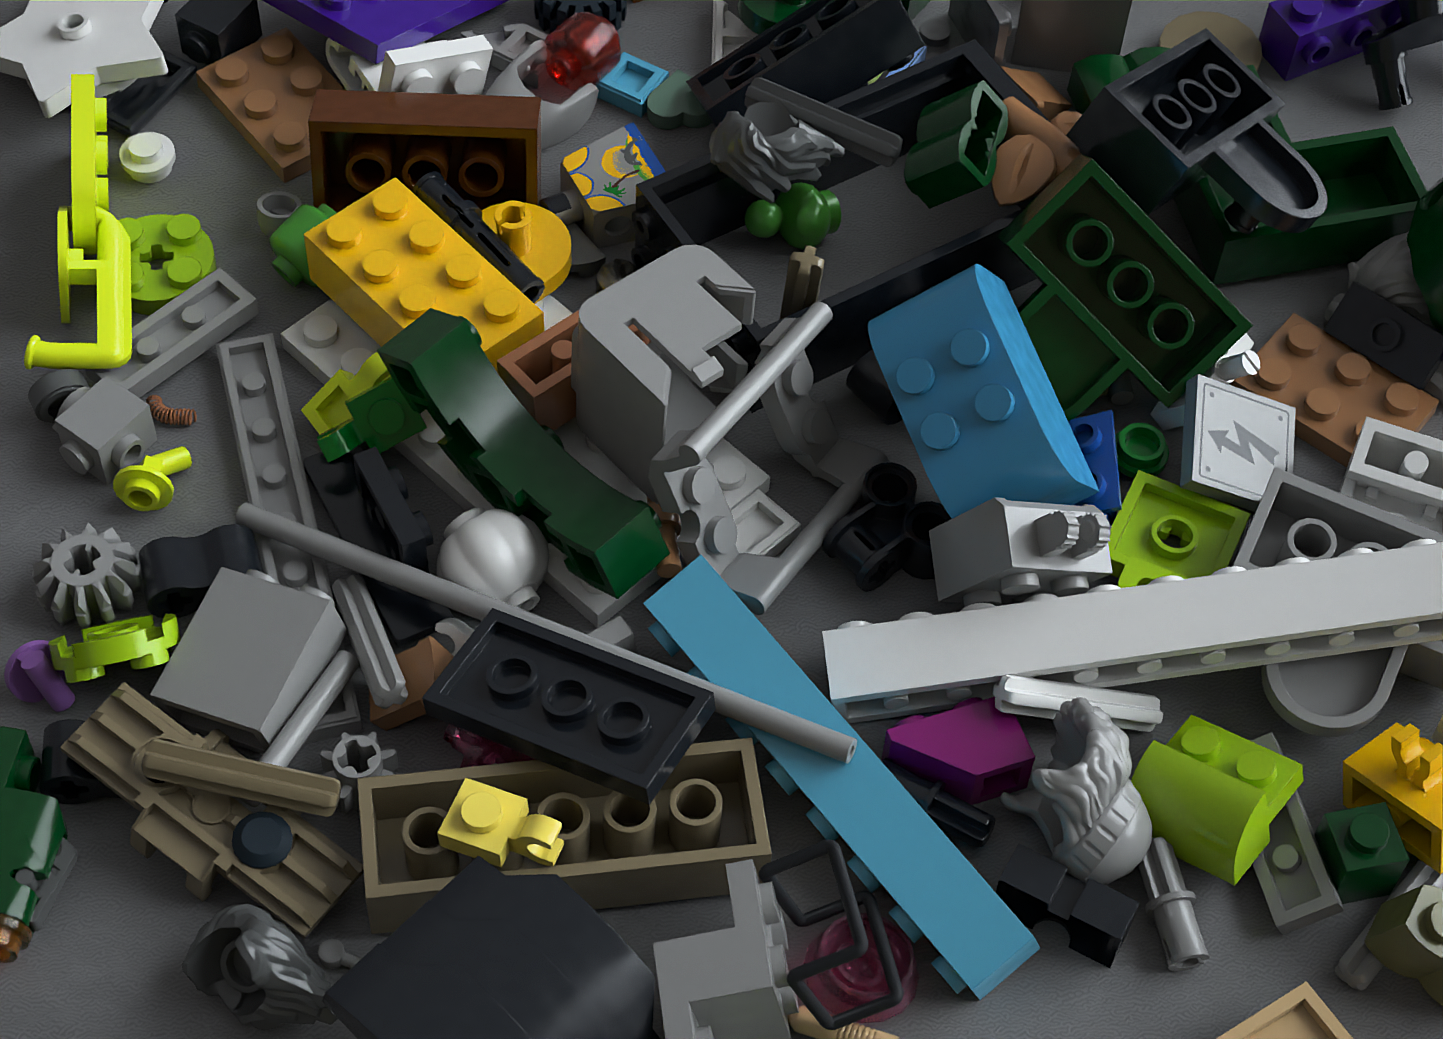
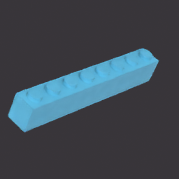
[643,555,1040,1000]

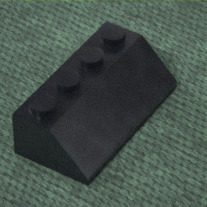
[686,0,925,128]

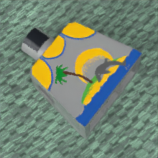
[540,122,666,248]

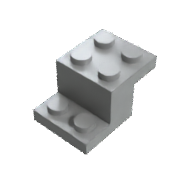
[653,859,799,1039]

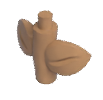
[991,97,1082,207]

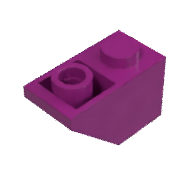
[881,696,1035,805]

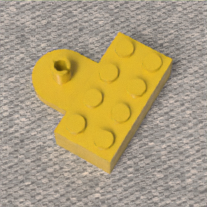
[304,177,572,373]

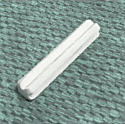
[992,675,1163,732]

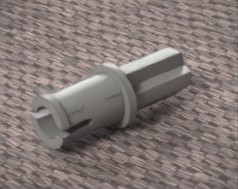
[1138,837,1210,971]

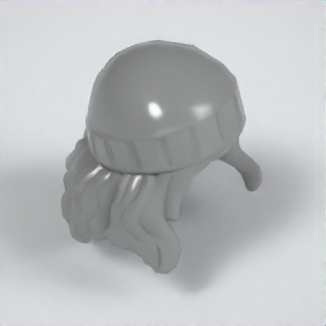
[1000,697,1152,884]

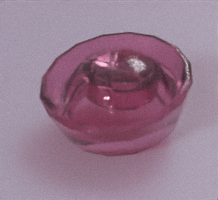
[804,913,919,1023]

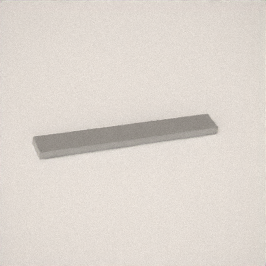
[215,333,363,744]

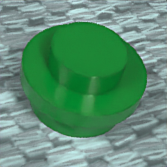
[1115,423,1169,478]

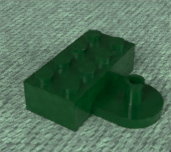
[997,154,1254,421]

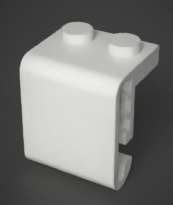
[326,35,493,95]

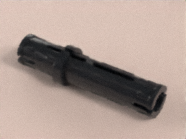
[412,171,545,303]

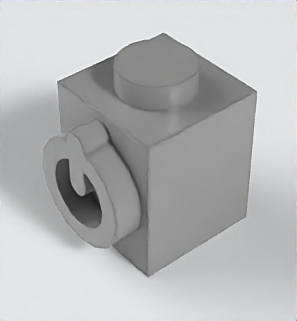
[53,376,158,485]

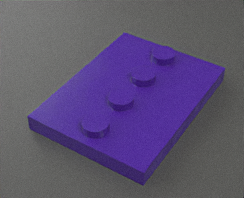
[262,0,509,64]

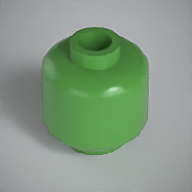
[269,203,337,288]

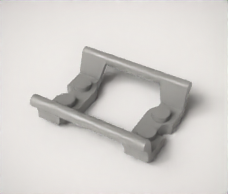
[647,301,889,615]

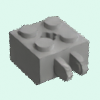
[929,497,1113,607]

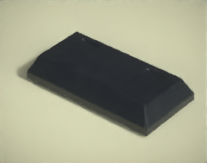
[102,49,197,137]

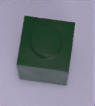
[1314,802,1410,904]

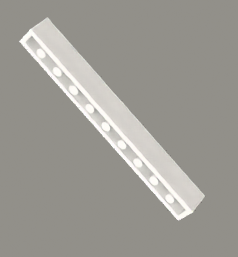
[822,539,1443,724]

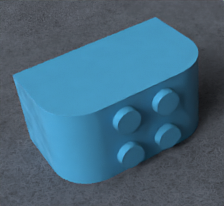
[868,264,1100,519]

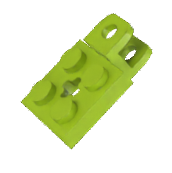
[1108,470,1251,588]

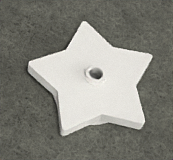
[0,0,168,118]

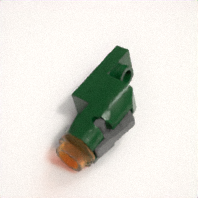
[0,726,78,963]

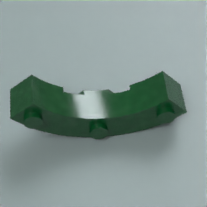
[377,308,670,599]

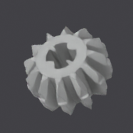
[32,522,142,629]

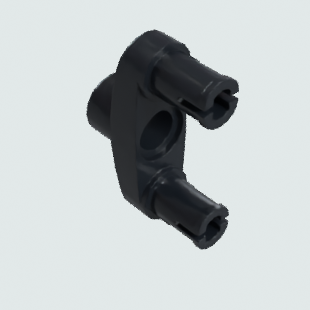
[1362,0,1443,111]

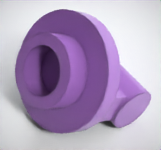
[4,640,75,712]

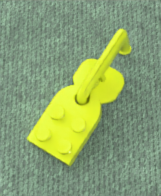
[24,74,132,370]

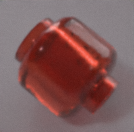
[544,12,621,91]

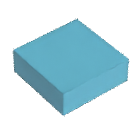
[596,52,669,118]

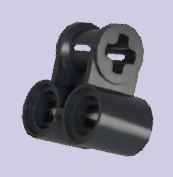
[822,462,952,592]

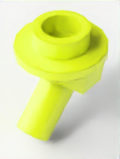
[113,446,192,511]

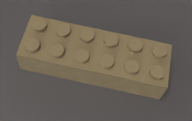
[357,737,772,934]

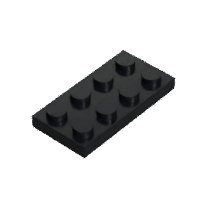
[422,608,716,805]

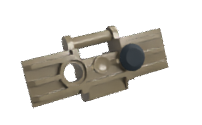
[60,682,364,939]

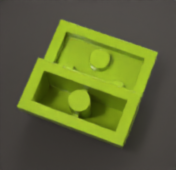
[1131,714,1304,886]

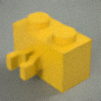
[1343,722,1443,874]

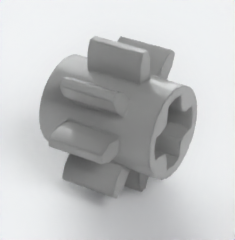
[320,731,399,814]

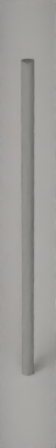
[235,503,857,764]

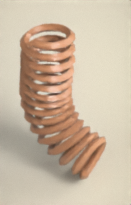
[146,395,197,426]

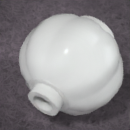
[437,507,549,612]

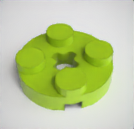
[118,213,217,315]
[48,614,181,683]

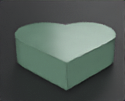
[647,69,712,130]

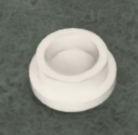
[119,132,176,183]

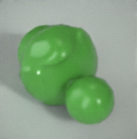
[744,183,841,250]

